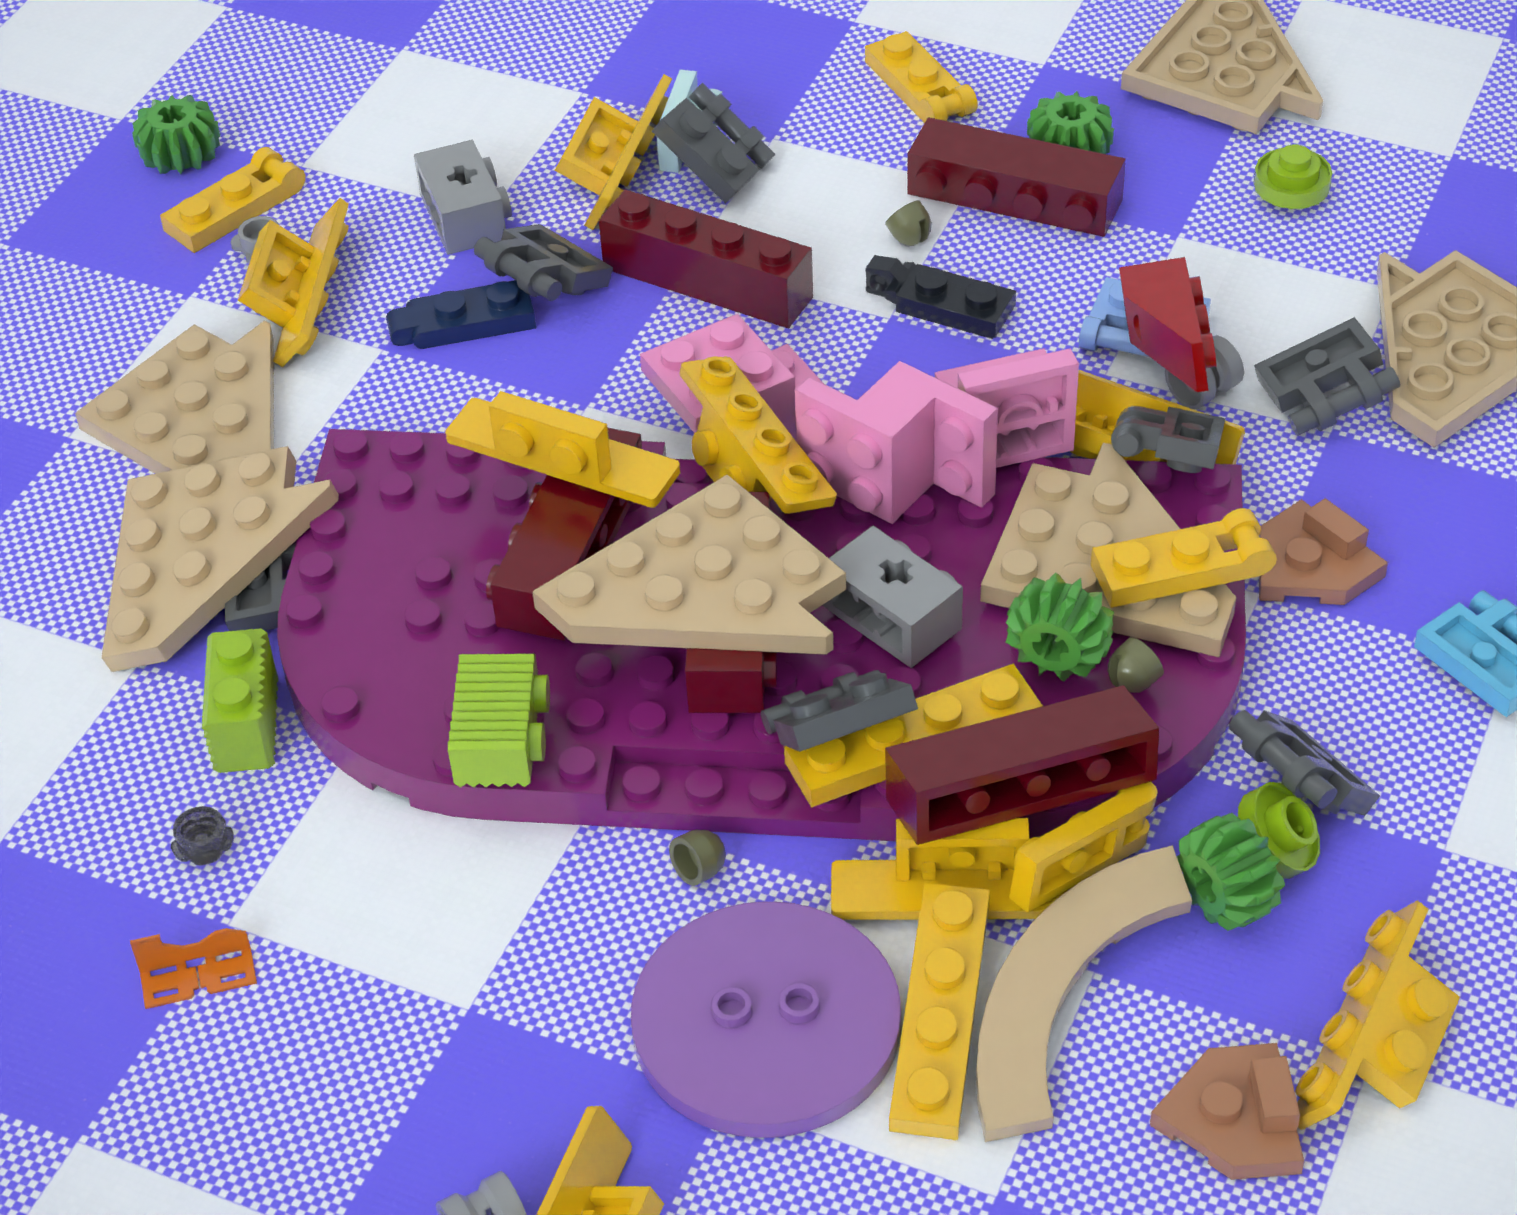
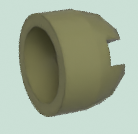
[885,200,932,246]
[1107,637,1164,693]
[669,829,726,886]

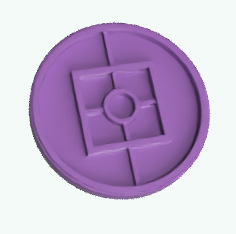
[631,901,901,1138]

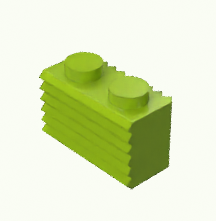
[201,628,279,773]
[448,653,550,787]

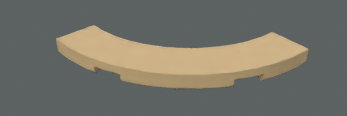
[976,845,1192,1142]

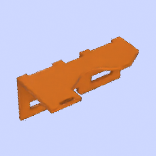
[130,928,257,1009]

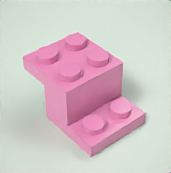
[640,313,824,442]
[935,348,1079,468]
[795,361,998,524]

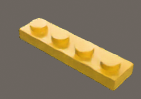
[784,663,1043,807]
[889,882,990,1140]

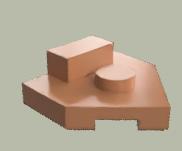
[1259,498,1388,605]
[1150,1043,1304,1180]

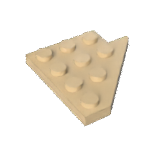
[1121,0,1323,134]
[1377,250,1517,448]
[75,320,274,474]
[980,443,1236,657]
[101,446,339,672]
[533,475,846,654]

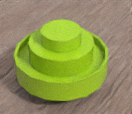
[1253,144,1333,209]
[1238,782,1320,879]

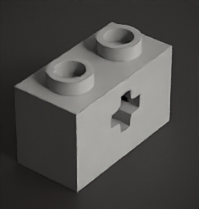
[414,139,512,255]
[823,526,963,668]

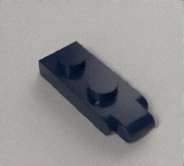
[386,280,536,349]

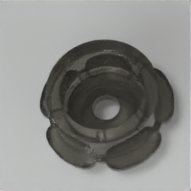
[171,806,234,866]

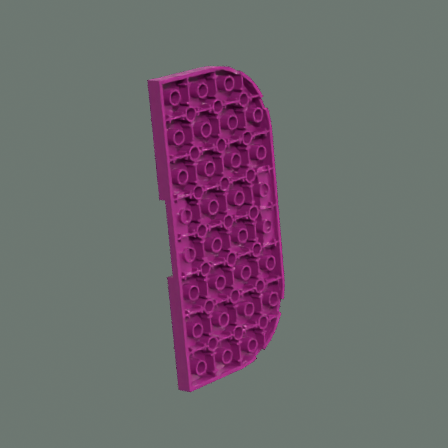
[277,429,1246,841]

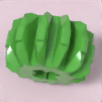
[1027,91,1114,154]
[132,95,220,174]
[1006,572,1114,682]
[1177,812,1285,931]

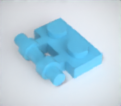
[1414,590,1517,718]

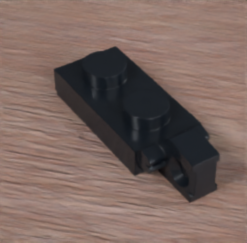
[865,255,1016,339]

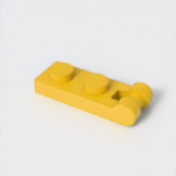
[865,31,978,123]
[160,147,306,253]
[1091,508,1277,608]
[1009,782,1158,913]

